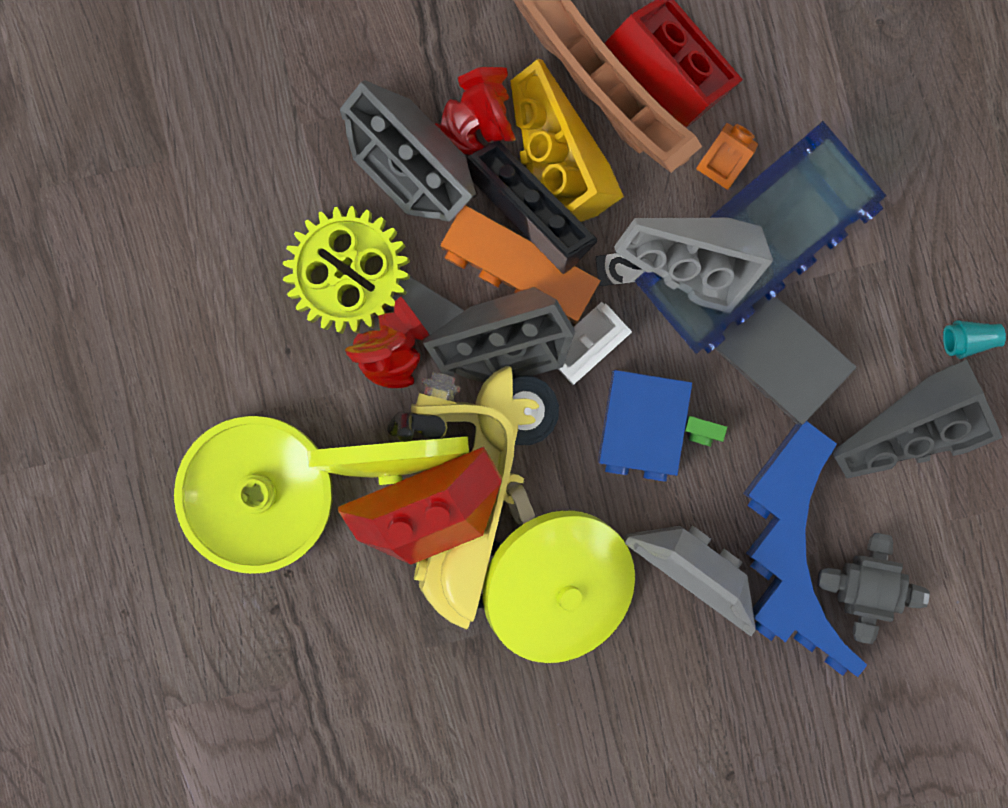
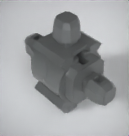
[817,533,930,644]

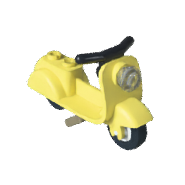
[387,366,559,630]

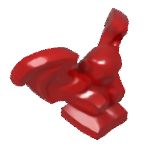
[435,67,516,155]
[345,296,430,388]

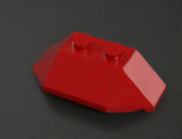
[338,447,502,565]

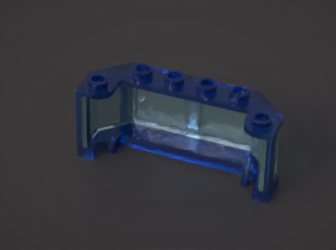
[634,121,887,354]

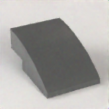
[711,289,857,425]

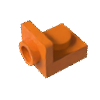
[696,123,758,190]

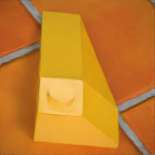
[510,59,624,222]

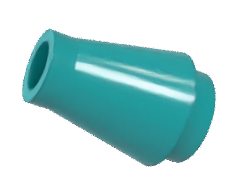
[943,320,1006,359]

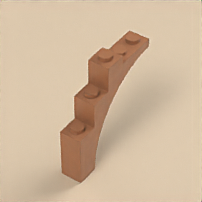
[513,0,702,173]

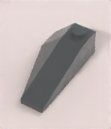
[833,360,1003,479]

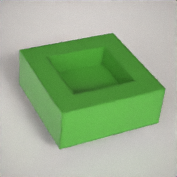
[685,416,727,447]

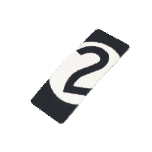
[595,253,664,286]

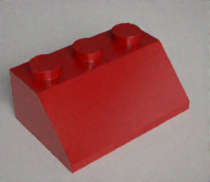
[604,0,743,128]

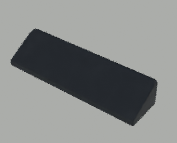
[467,141,597,274]

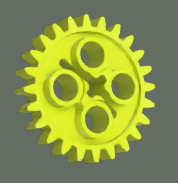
[283,206,410,334]

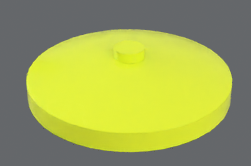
[174,416,333,574]
[307,437,469,485]
[483,511,635,663]

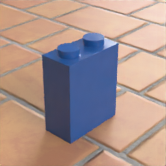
[598,370,692,482]

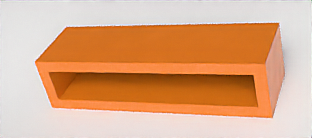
[440,206,601,323]

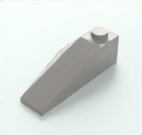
[614,218,773,313]

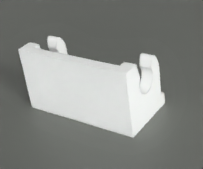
[558,302,632,385]

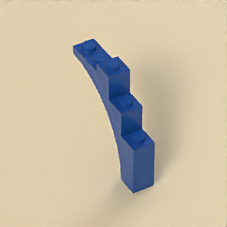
[743,421,867,677]

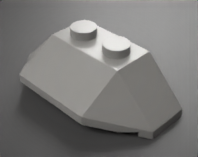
[623,525,756,636]

